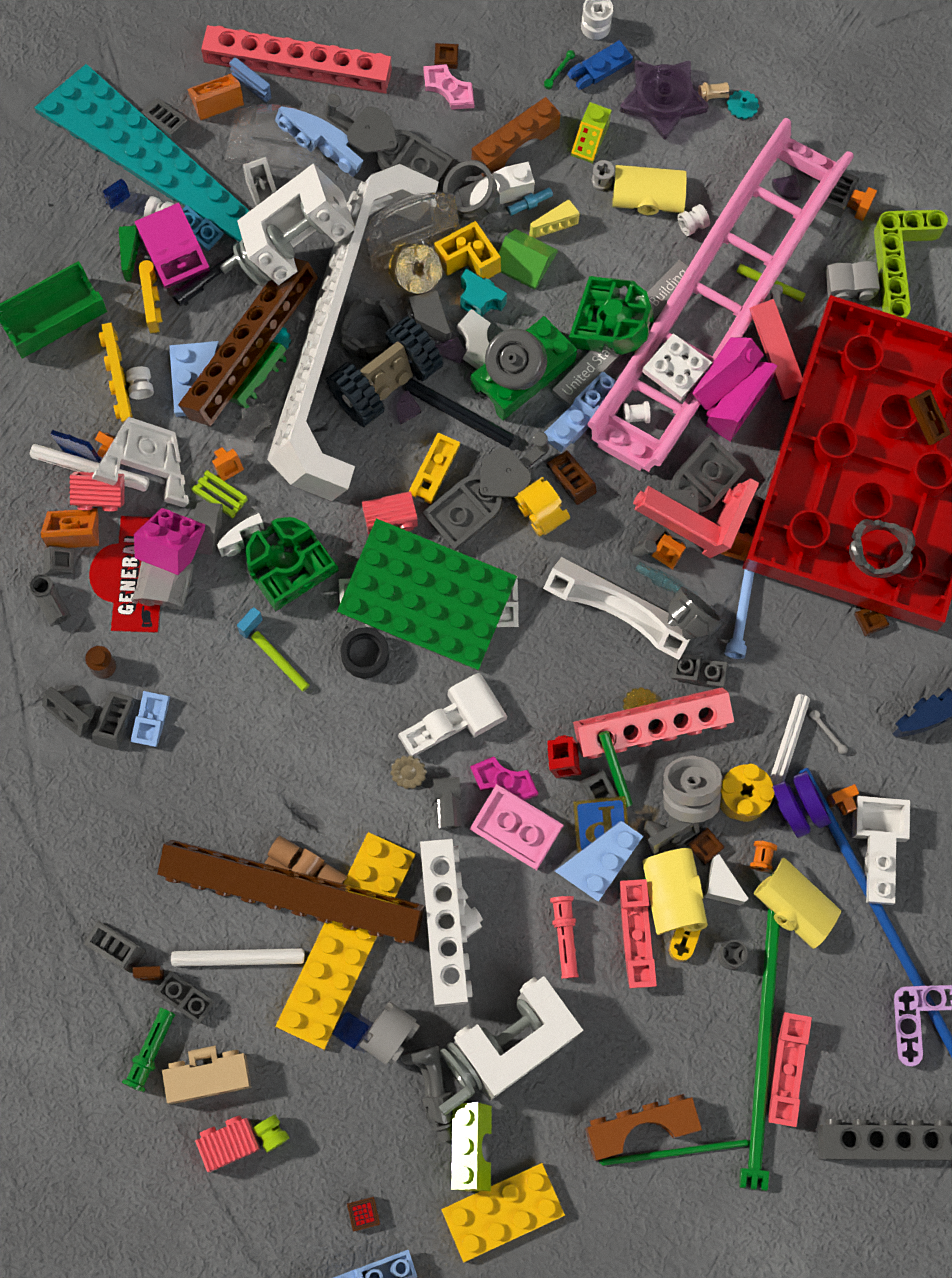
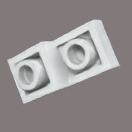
[217,513,265,557]

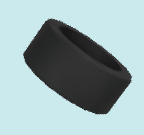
[340,627,389,679]

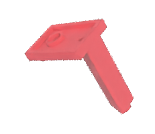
[633,478,759,558]

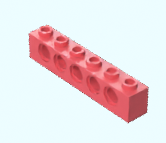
[573,687,734,759]

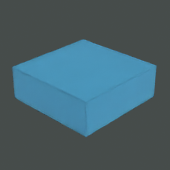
[237,607,263,638]

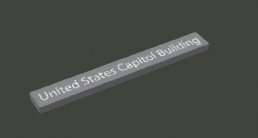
[552,260,688,407]

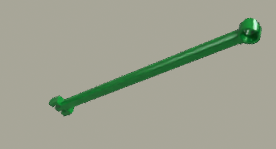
[739,874,780,1191]

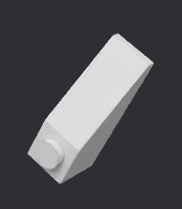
[459,162,535,207]

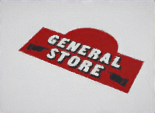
[89,516,160,632]

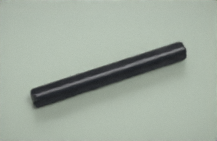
[405,378,514,447]

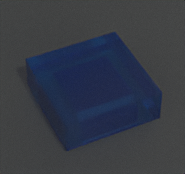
[102,179,130,209]
[332,1011,370,1050]

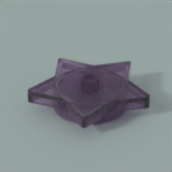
[619,60,709,140]

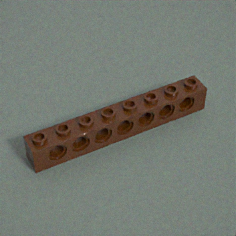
[178,258,318,427]

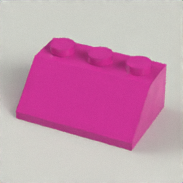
[706,362,777,442]

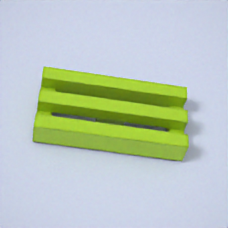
[192,470,248,519]

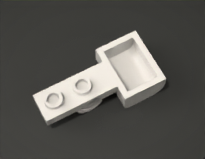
[398,673,508,757]
[852,796,910,905]

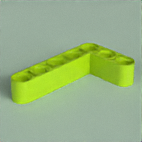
[874,210,948,319]

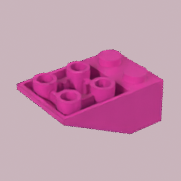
[134,202,209,289]

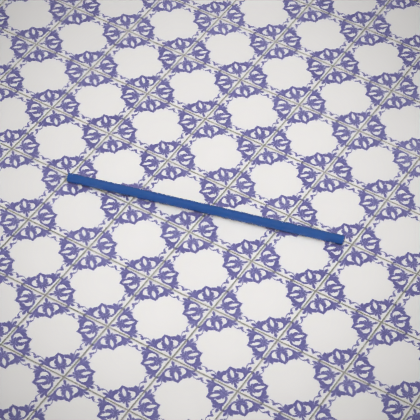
[799,768,952,1057]

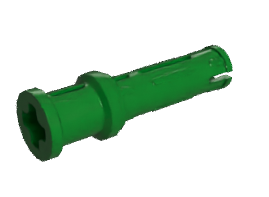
[122,1008,176,1093]

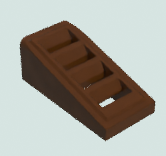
[547,450,597,505]

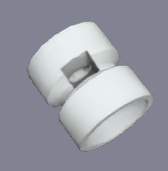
[581,0,613,40]

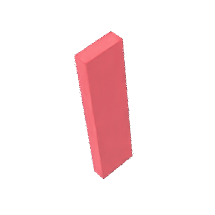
[749,299,802,400]

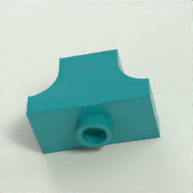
[460,269,507,317]

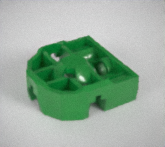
[569,276,654,355]
[246,517,339,612]

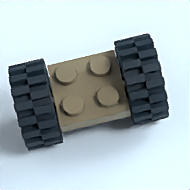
[326,316,444,427]

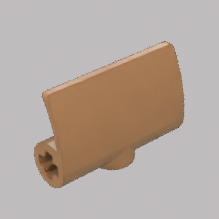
[265,835,348,918]

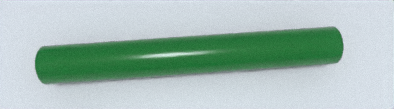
[599,731,633,807]

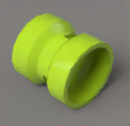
[253,1114,290,1153]

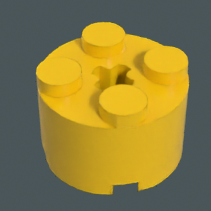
[515,477,570,537]
[720,764,774,822]

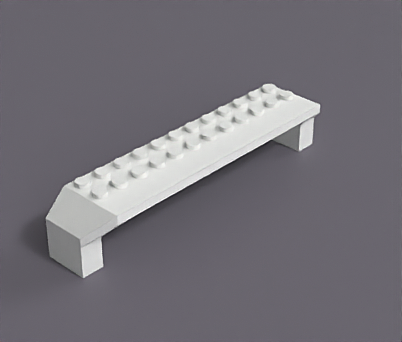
[267,164,439,501]

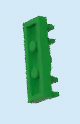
[230,341,287,409]

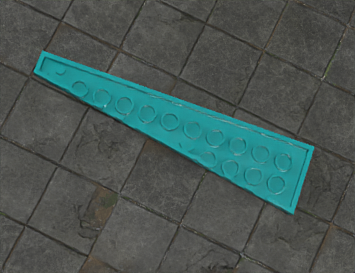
[34,64,249,243]

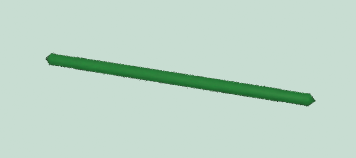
[599,1139,750,1166]

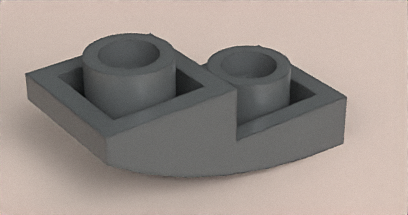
[193,502,223,555]
[672,654,729,689]
[154,971,215,1024]

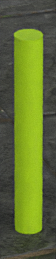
[737,263,806,302]
[251,631,310,692]

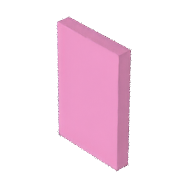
[470,784,564,870]

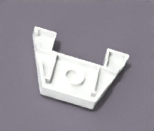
[92,417,189,508]

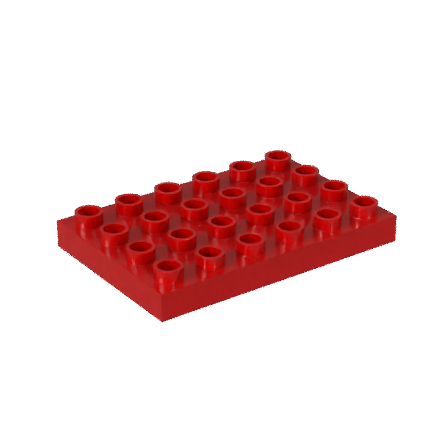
[742,295,952,631]

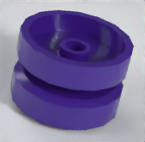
[773,771,832,839]

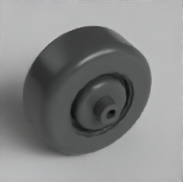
[485,329,547,391]

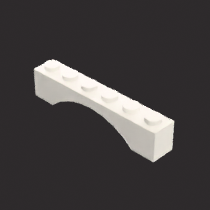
[543,557,691,660]

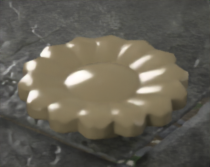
[391,755,427,789]

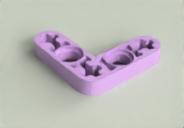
[894,985,952,1066]

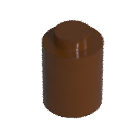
[85,646,116,679]

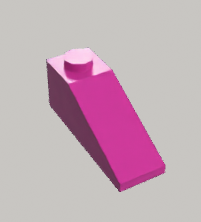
[692,337,764,410]

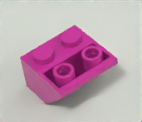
[134,508,205,575]

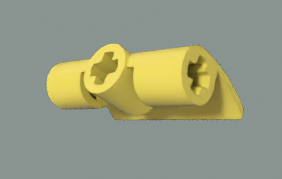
[612,165,686,215]
[643,848,708,935]
[754,858,841,949]

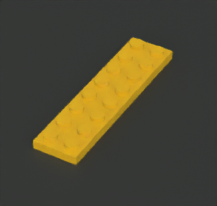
[275,832,416,1050]

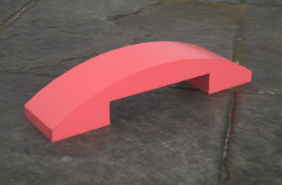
[620,879,657,989]
[768,1012,812,1127]

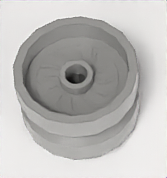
[663,756,722,823]

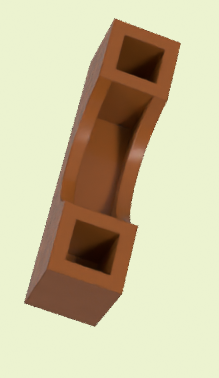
[471,97,561,177]
[585,1094,702,1161]

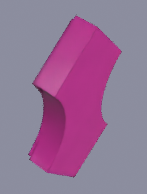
[470,757,539,801]

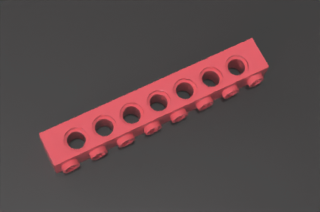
[201,25,392,94]

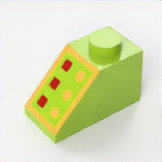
[571,102,612,164]

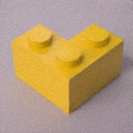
[434,221,501,279]

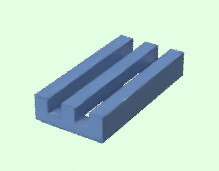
[229,58,271,103]

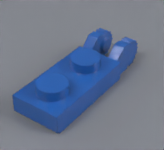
[568,40,633,90]

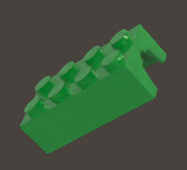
[0,261,108,359]
[471,316,577,421]

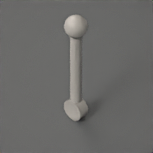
[809,710,848,754]

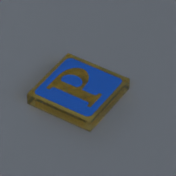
[573,796,628,853]

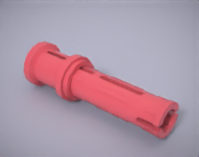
[550,896,579,979]

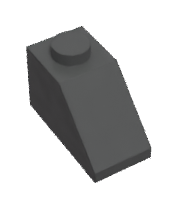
[406,290,451,345]

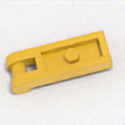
[139,260,163,333]
[409,433,460,504]

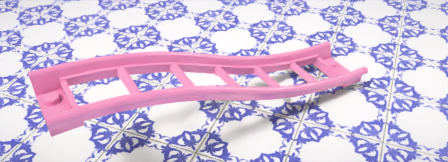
[588,118,854,472]

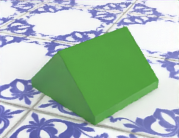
[498,229,558,290]

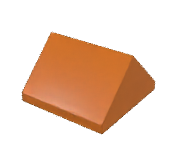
[187,74,244,120]
[41,508,99,548]

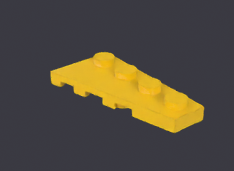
[99,323,133,424]

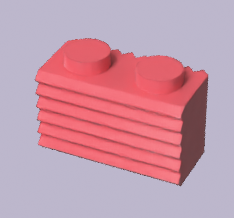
[70,471,124,511]
[362,491,418,535]
[195,1115,261,1172]

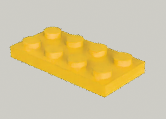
[441,1163,565,1263]

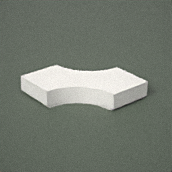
[456,309,491,370]

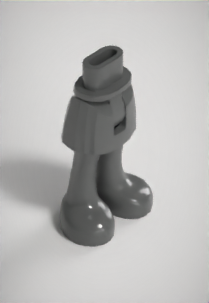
[401,1045,453,1142]

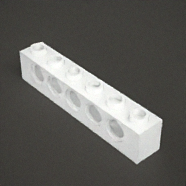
[420,839,472,1007]

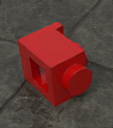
[547,735,581,778]

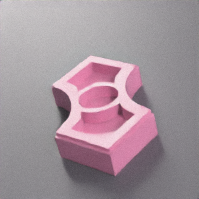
[424,65,474,110]

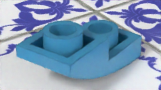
[182,205,224,252]

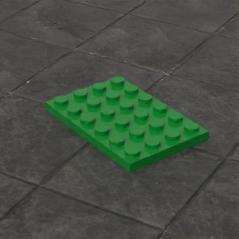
[337,518,517,671]

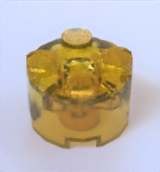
[388,242,443,294]

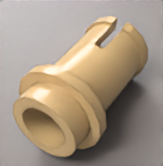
[698,82,729,102]

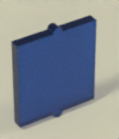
[50,430,102,463]

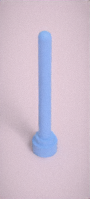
[725,570,754,659]

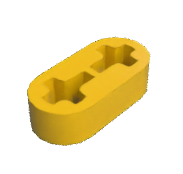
[669,927,701,962]

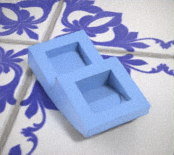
[131,691,170,747]

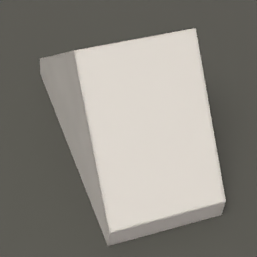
[243,157,277,206]
[704,854,748,906]

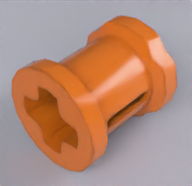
[750,841,778,873]

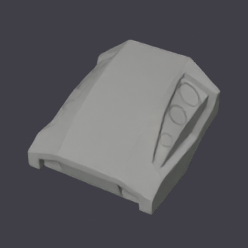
[131,561,194,610]

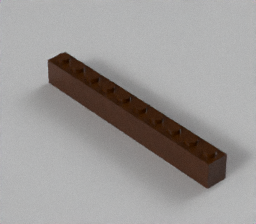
[157,840,425,944]

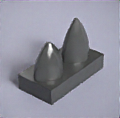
[42,685,95,738]
[644,814,700,856]

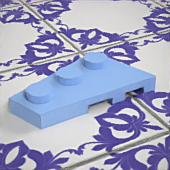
[169,341,219,417]
[555,821,643,901]

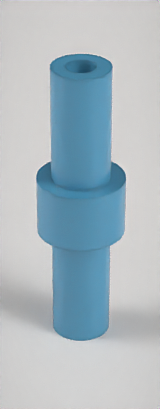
[507,187,553,216]

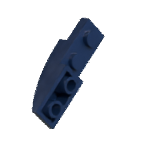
[893,687,952,738]

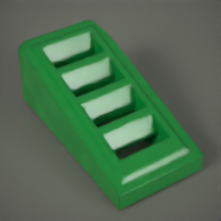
[118,225,141,282]

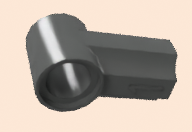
[29,574,71,627]
[433,777,461,830]

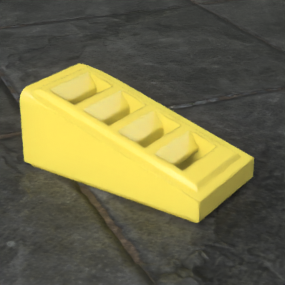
[529,200,580,238]

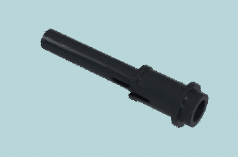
[172,252,235,307]

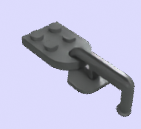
[325,93,453,182]
[422,432,550,551]
[633,435,746,558]

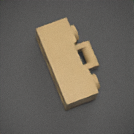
[162,1045,252,1105]

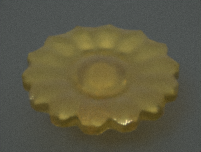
[623,687,658,710]

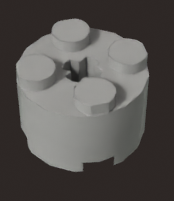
[359,1001,420,1065]

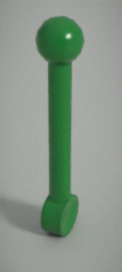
[544,50,575,89]

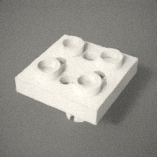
[642,333,712,401]

